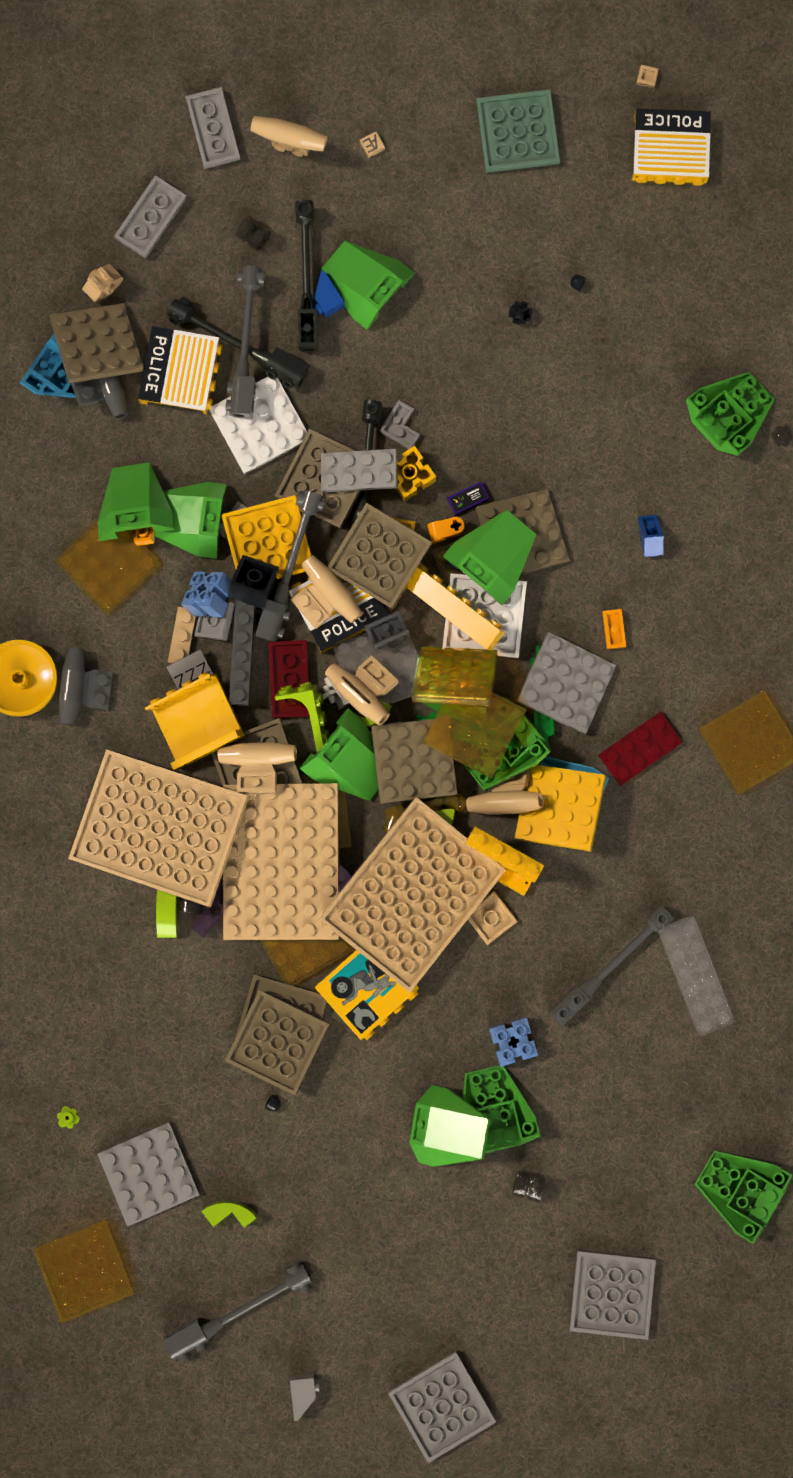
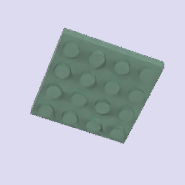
[476,90,560,173]

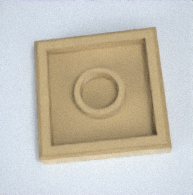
[468,891,518,945]

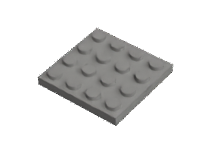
[516,632,616,734]
[97,1122,200,1227]
[569,1250,656,1340]
[388,1351,496,1463]

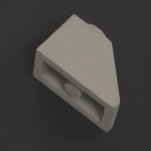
[290,1374,320,1421]

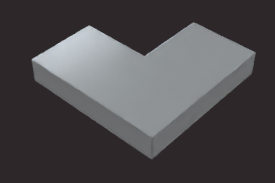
[379,400,421,450]

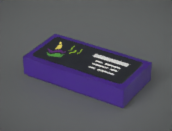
[447,482,489,516]

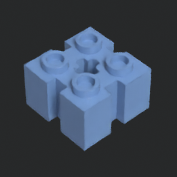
[181,572,231,617]
[489,1017,538,1067]

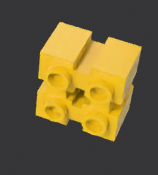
[396,445,436,502]

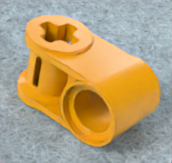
[427,517,464,543]

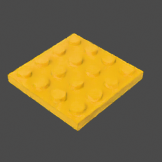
[221,495,311,579]
[515,765,606,852]

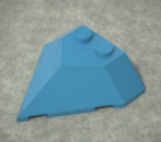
[20,333,103,400]

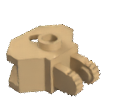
[82,264,123,304]

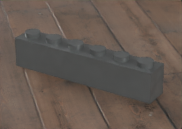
[229,600,256,707]

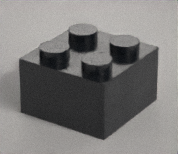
[228,555,279,609]

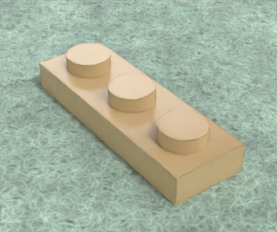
[168,607,196,664]

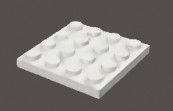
[209,377,307,475]
[442,573,527,658]

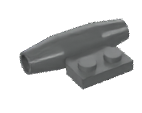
[71,375,129,419]
[59,647,113,725]

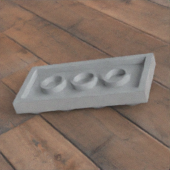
[185,87,241,169]
[114,175,187,259]
[321,449,398,492]

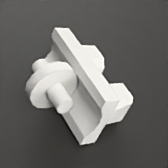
[322,677,349,710]

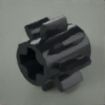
[509,301,532,325]

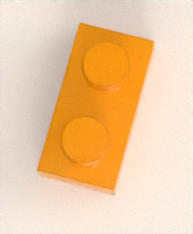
[602,609,626,650]

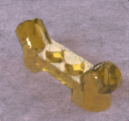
[383,787,467,833]

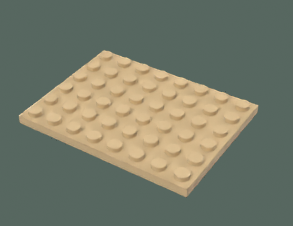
[68,749,249,907]
[223,783,340,940]
[319,797,506,993]

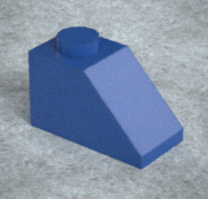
[314,271,344,319]
[638,515,663,557]

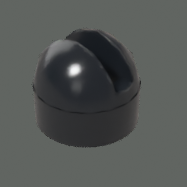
[570,274,586,291]
[265,1094,281,1112]

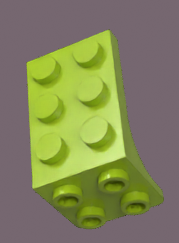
[275,682,330,752]

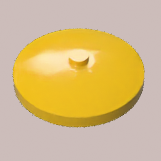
[0,640,58,717]

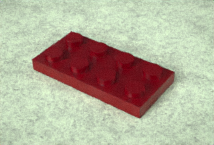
[269,640,310,719]
[598,711,683,786]

